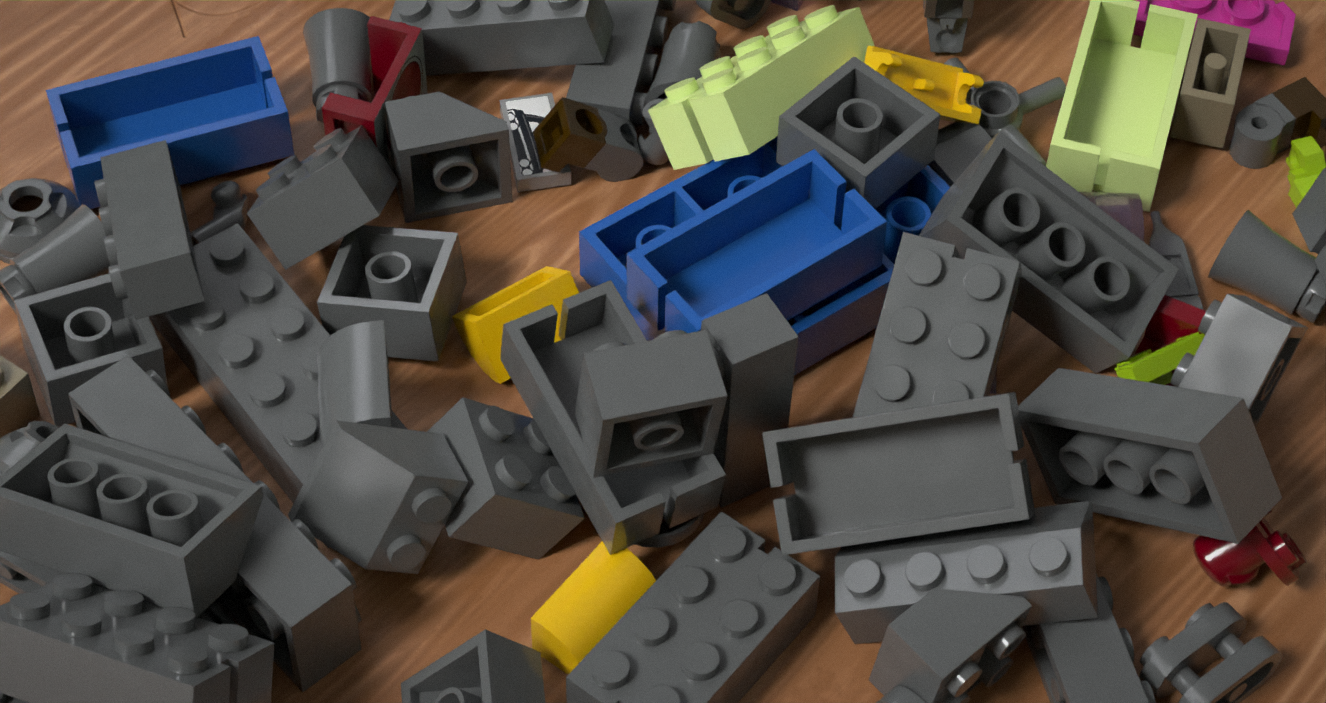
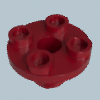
[1193,510,1307,587]

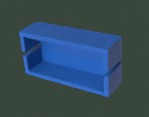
[46,36,294,209]
[627,149,887,333]

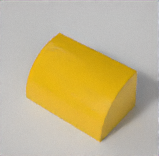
[452,266,579,384]
[531,541,656,674]

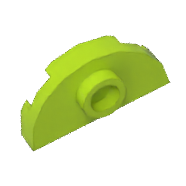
[1115,332,1205,385]

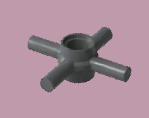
[936,57,1066,166]

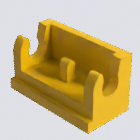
[864,46,984,124]

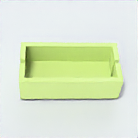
[1046,0,1198,212]
[648,5,875,170]

